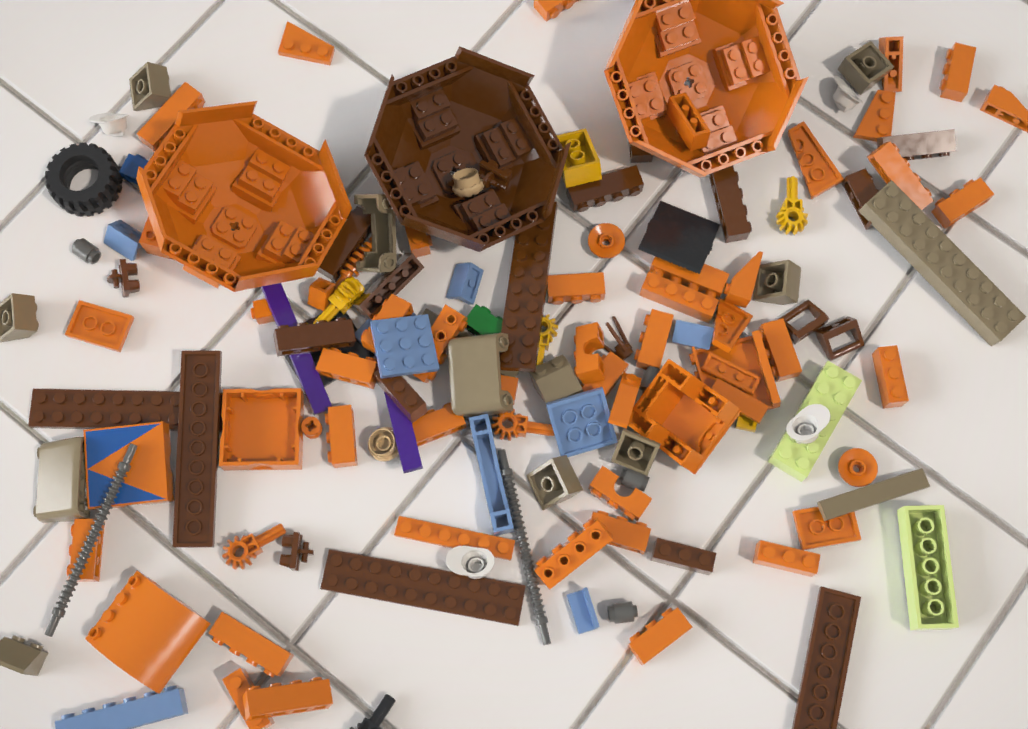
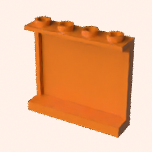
[689,330,781,418]

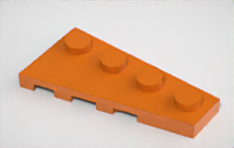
[787,121,844,199]

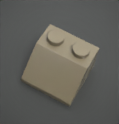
[838,41,894,95]
[129,62,171,111]
[753,260,801,305]
[0,293,39,342]
[529,354,583,403]
[611,429,661,476]
[526,455,583,510]
[0,635,48,676]

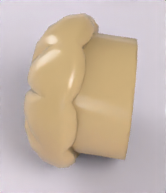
[452,168,484,197]
[368,427,399,462]

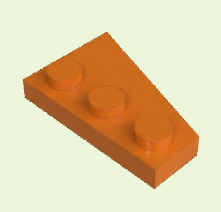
[278,21,335,65]
[853,90,896,142]
[712,298,753,353]

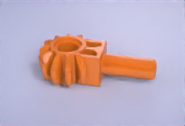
[491,409,554,441]
[222,524,286,570]

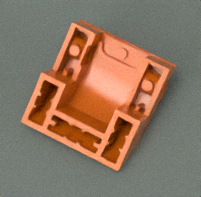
[628,359,742,474]
[85,571,211,694]

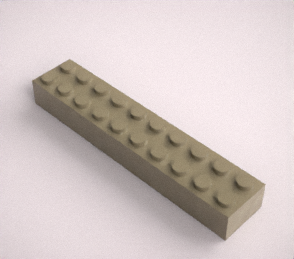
[859,180,1026,346]

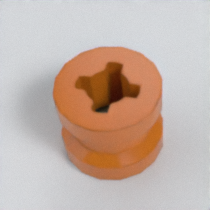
[301,417,323,439]

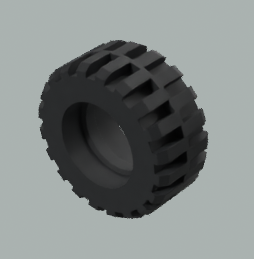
[45,142,123,217]

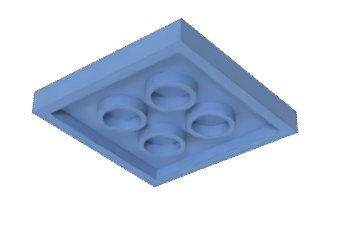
[370,314,440,378]
[545,387,618,457]

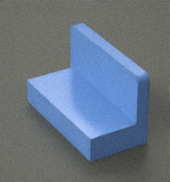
[104,220,142,261]
[446,262,484,305]
[672,320,714,350]
[566,587,600,634]

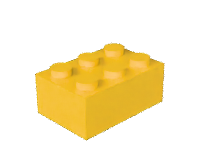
[557,128,602,188]

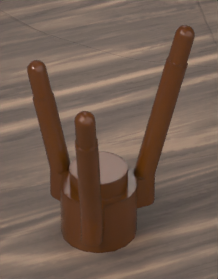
[604,316,634,360]

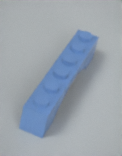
[469,414,514,536]

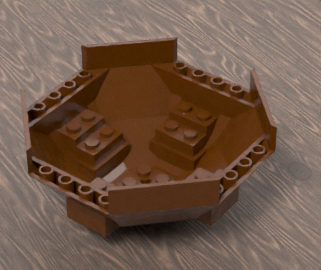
[364,46,571,252]

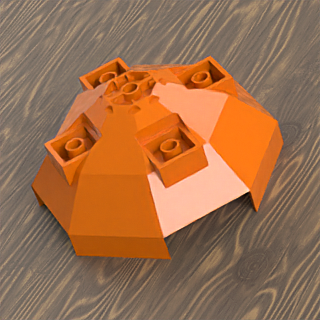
[604,0,809,178]
[136,101,352,292]

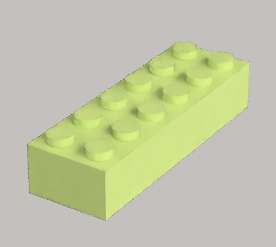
[767,361,862,482]
[897,505,959,630]

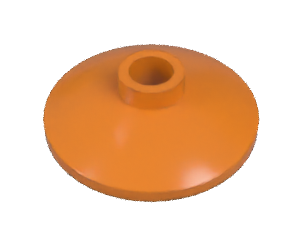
[588,223,625,258]
[838,448,878,487]

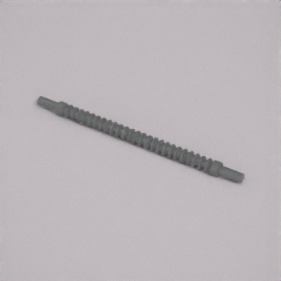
[45,443,138,637]
[498,449,551,646]

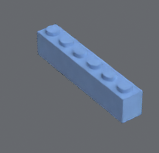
[55,685,188,729]

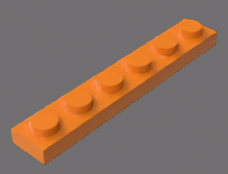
[394,516,515,561]

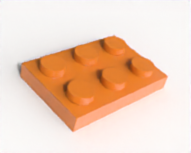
[65,300,134,352]
[792,507,861,550]

